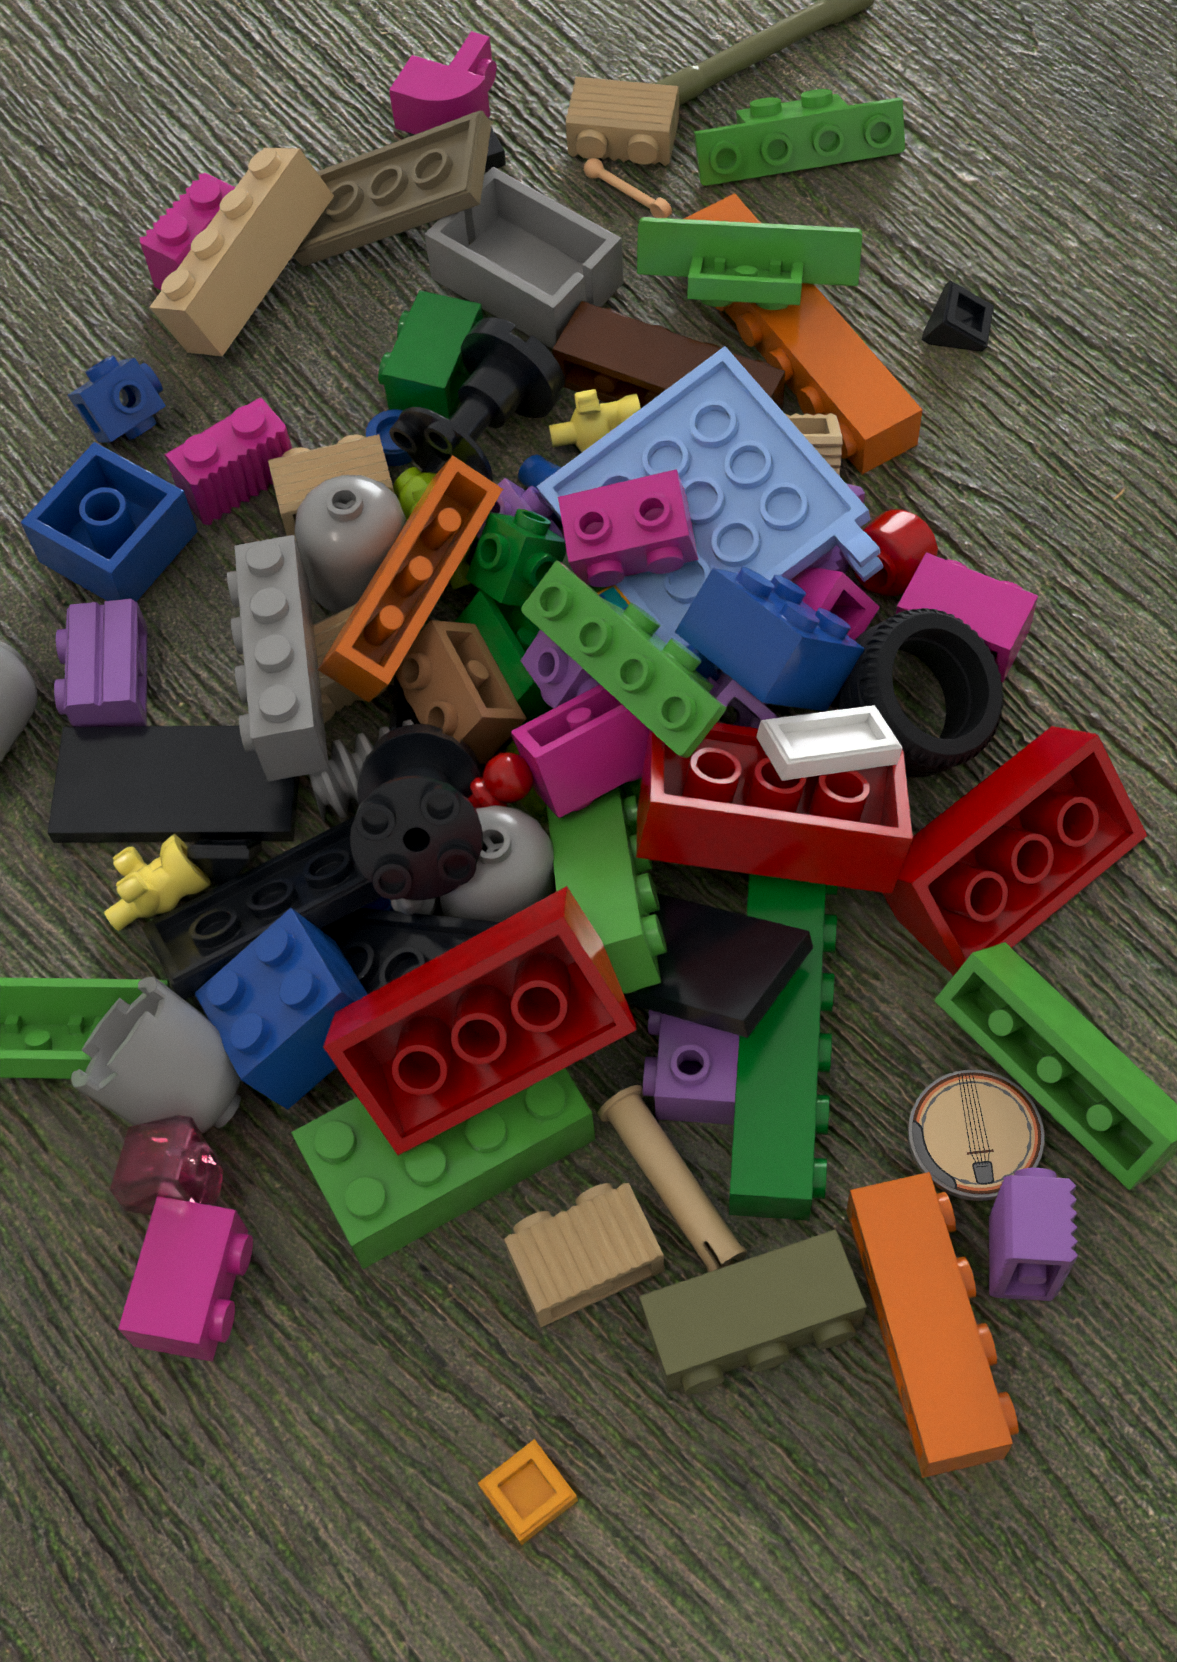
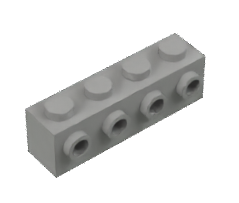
[227,535,329,782]

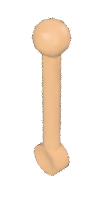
[583,158,672,218]

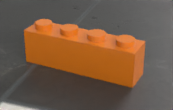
[317,455,503,702]
[846,1172,1019,1478]

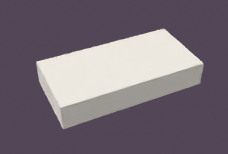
[756,705,903,781]

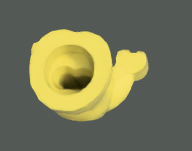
[549,389,641,452]
[104,834,211,931]

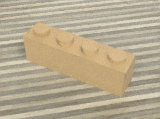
[149,148,334,357]

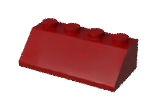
[636,722,913,894]
[883,726,1148,976]
[323,886,636,1155]

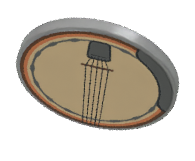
[908,1070,1044,1201]

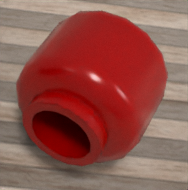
[854,509,938,596]

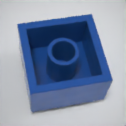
[21,442,198,602]
[675,567,865,711]
[195,908,368,1110]

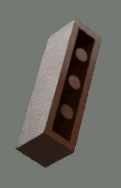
[552,301,785,410]

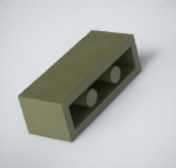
[639,1229,867,1394]

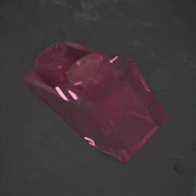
[110,1115,223,1215]

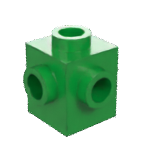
[465,509,567,606]

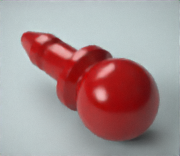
[468,752,533,809]

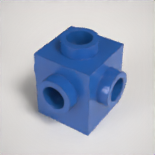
[67,355,166,443]

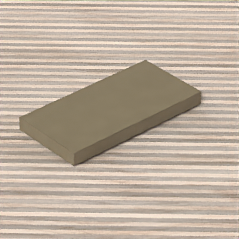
[293,110,492,267]

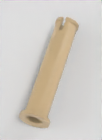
[597,1085,747,1272]

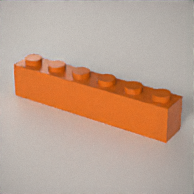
[684,193,922,475]

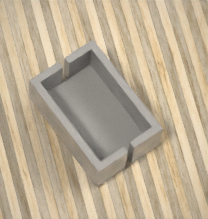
[424,167,624,349]

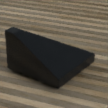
[922,280,994,352]

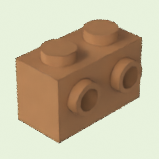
[395,620,526,764]

